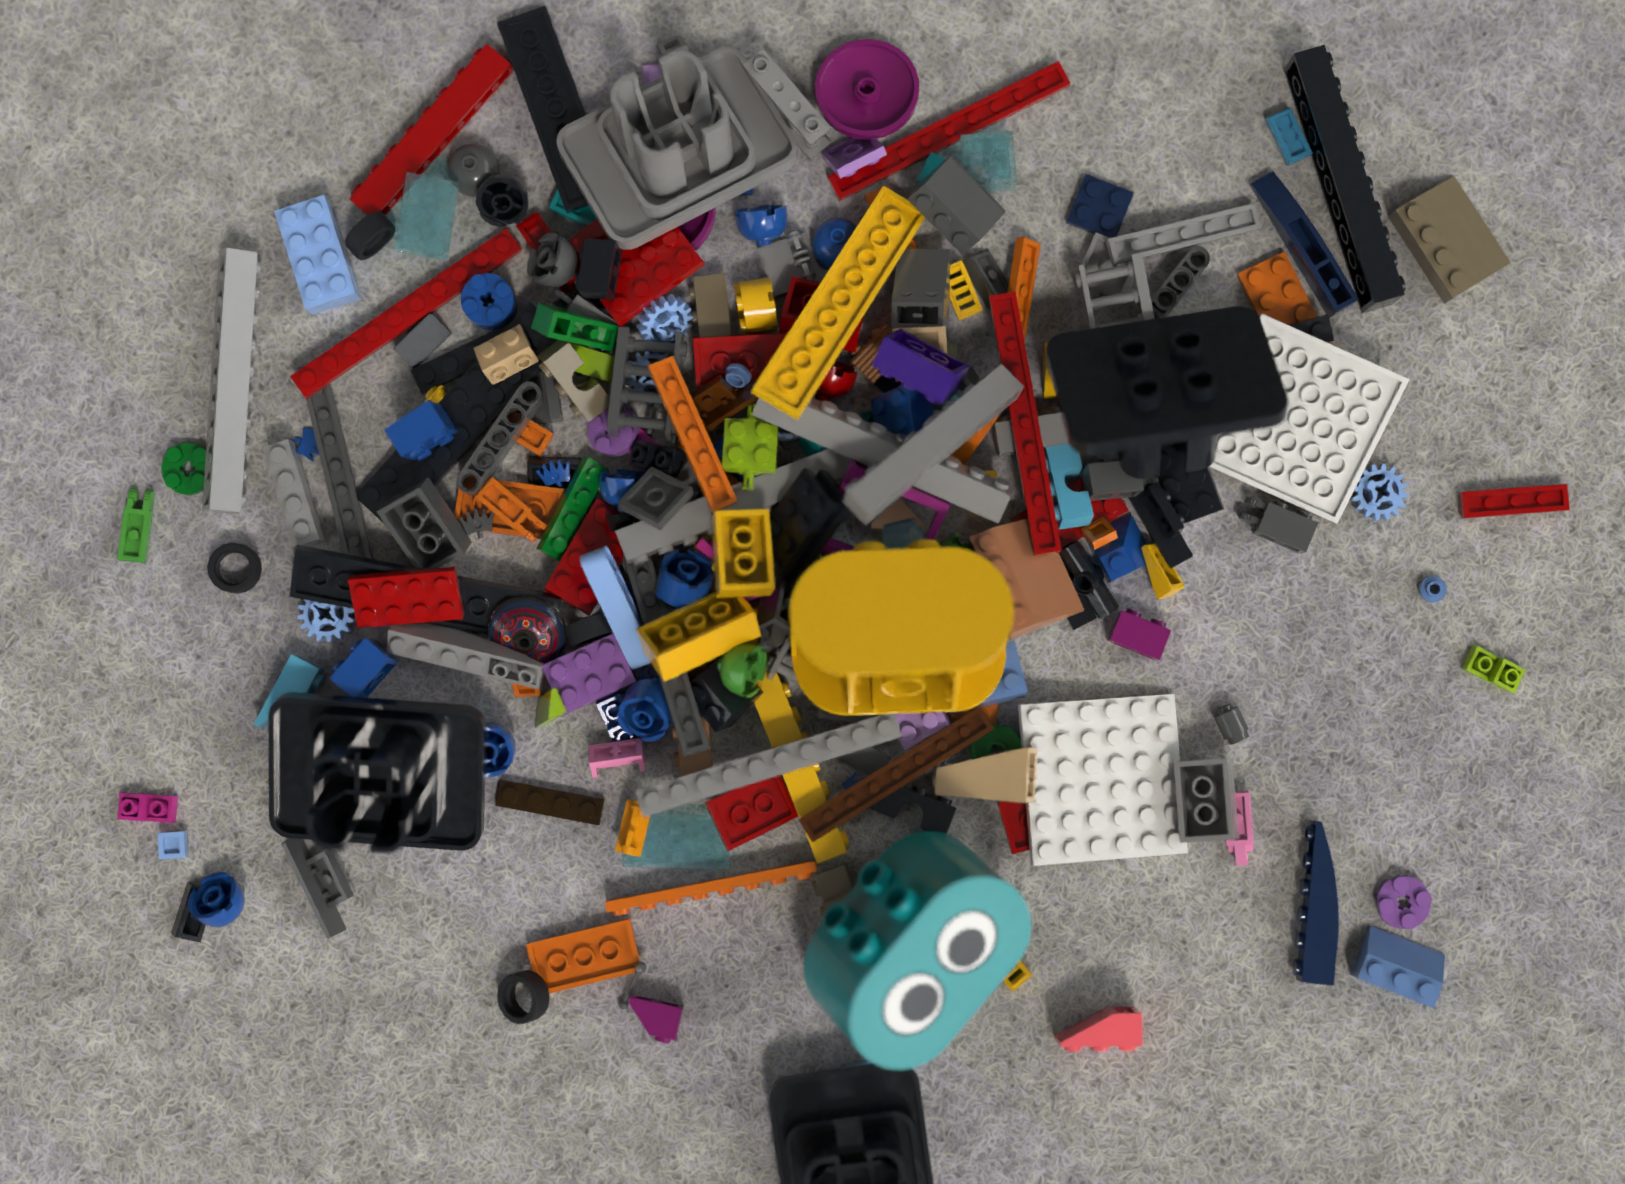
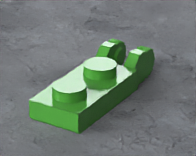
[117,488,155,563]

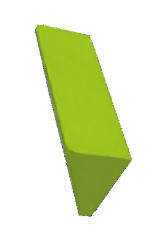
[535,688,566,728]

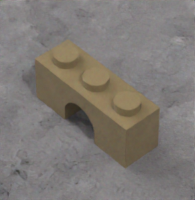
[537,339,610,422]

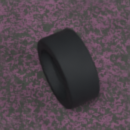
[345,211,396,261]
[207,543,262,594]
[565,612,613,647]
[497,970,550,1024]

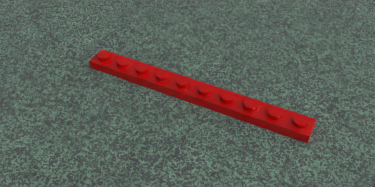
[827,61,1071,202]
[290,228,522,399]
[989,291,1062,556]

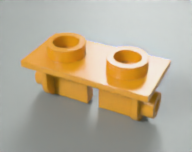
[615,799,651,857]

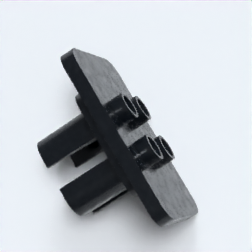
[1047,306,1289,479]
[268,692,487,853]
[769,1064,934,1184]

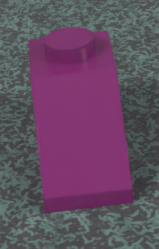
[629,995,684,1043]

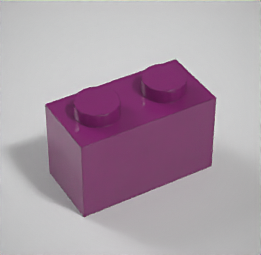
[1107,608,1172,661]

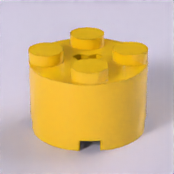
[733,277,778,334]

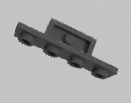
[281,838,354,938]

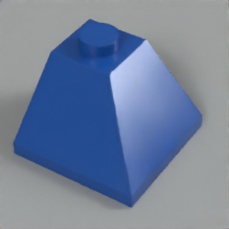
[1085,514,1147,583]

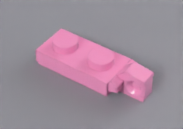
[1226,791,1254,866]

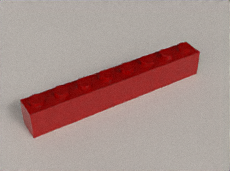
[349,44,514,216]

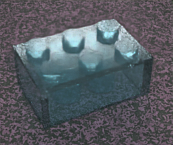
[394,172,460,261]

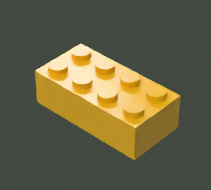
[636,592,761,682]

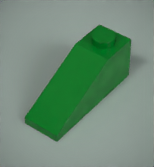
[531,303,619,351]

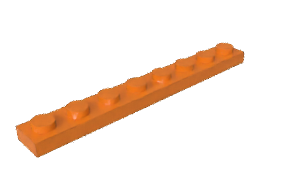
[605,860,817,916]

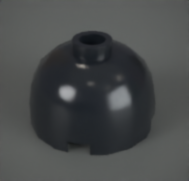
[476,173,529,227]

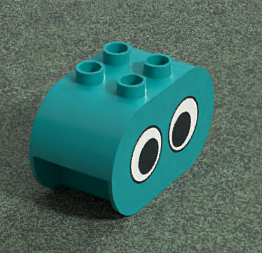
[804,831,1031,1070]

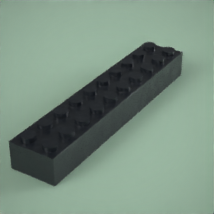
[1283,44,1406,314]

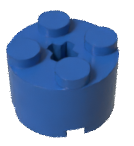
[461,273,518,331]
[656,550,714,609]
[617,678,672,741]

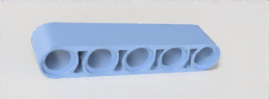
[580,546,650,670]

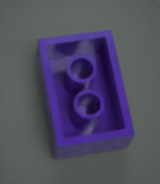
[872,329,970,403]

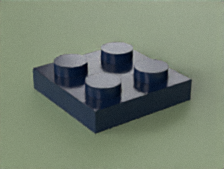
[1066,174,1134,238]

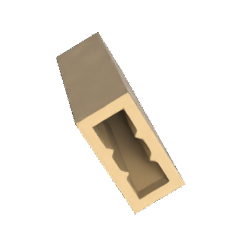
[933,747,1038,803]

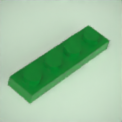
[536,456,608,561]

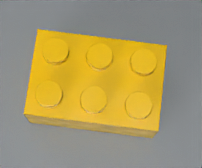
[711,509,775,598]

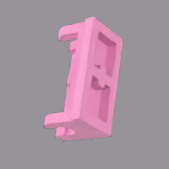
[589,738,646,778]

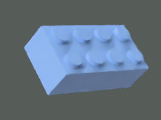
[274,195,362,315]

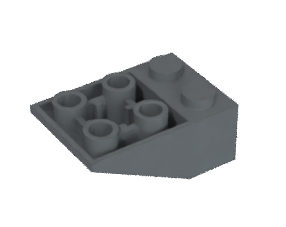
[891,249,951,329]

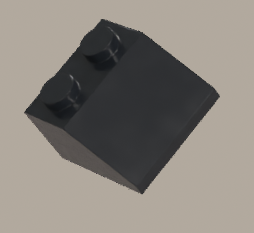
[690,660,764,732]

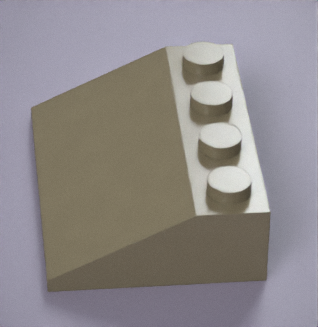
[1388,176,1511,304]

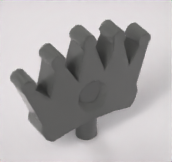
[459,509,495,539]

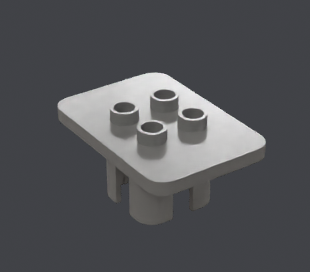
[557,47,798,250]

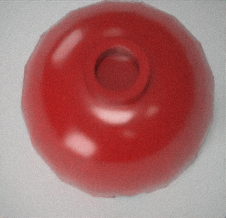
[815,361,858,402]

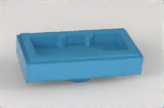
[1265,107,1313,167]

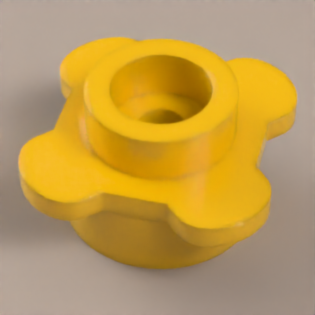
[425,385,447,404]

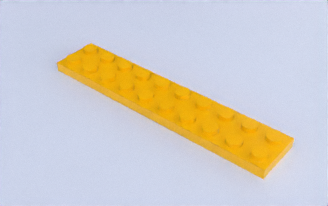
[751,186,925,421]

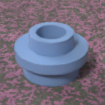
[725,363,752,388]
[1419,576,1447,603]

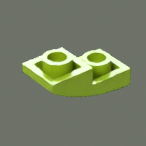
[569,342,615,383]
[1461,645,1526,694]

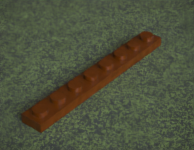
[798,706,994,843]

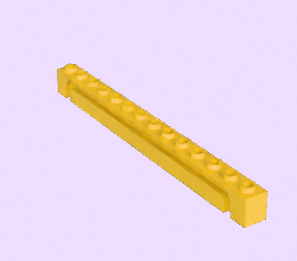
[692,534,850,864]

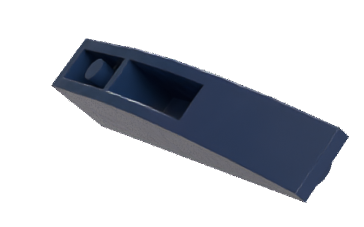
[1250,171,1359,318]
[1293,820,1339,986]

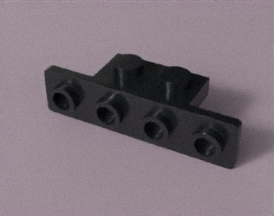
[1128,482,1193,568]

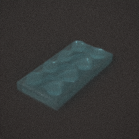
[623,814,731,870]

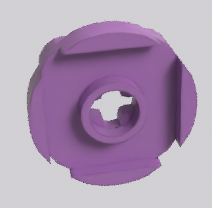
[587,406,640,457]
[1376,876,1432,929]

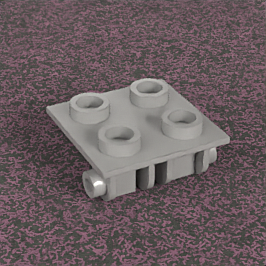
[757,231,823,297]

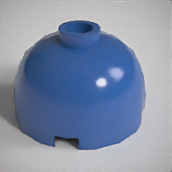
[735,205,788,246]
[812,218,857,270]
[599,469,646,512]
[485,722,516,777]
[188,872,245,927]

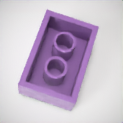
[543,634,638,715]

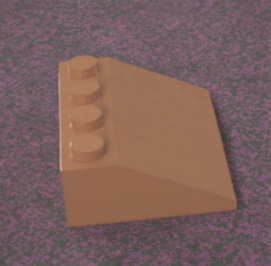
[968,518,1084,641]

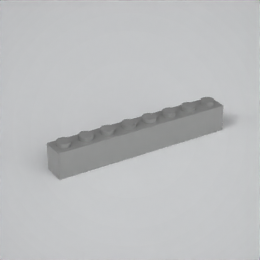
[843,364,1024,525]

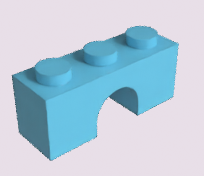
[1044,444,1094,530]

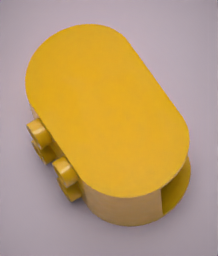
[790,539,1014,715]

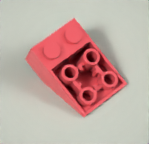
[1055,1007,1143,1052]

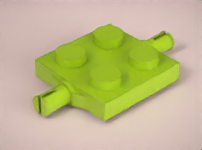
[722,403,778,491]

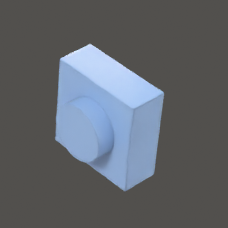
[157,831,188,860]

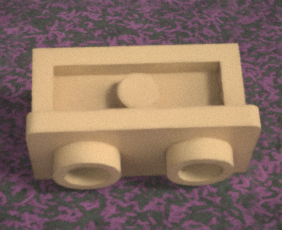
[473,324,539,384]

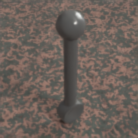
[618,962,646,1009]

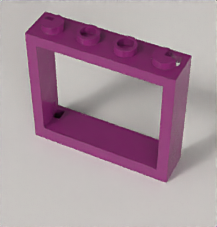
[821,458,950,555]

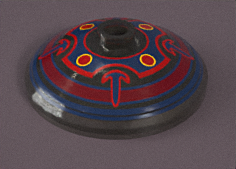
[487,596,567,665]

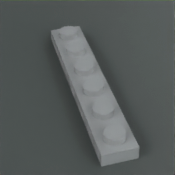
[1106,203,1262,266]

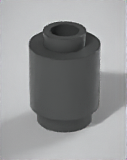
[1214,703,1249,745]

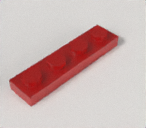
[1459,484,1570,519]

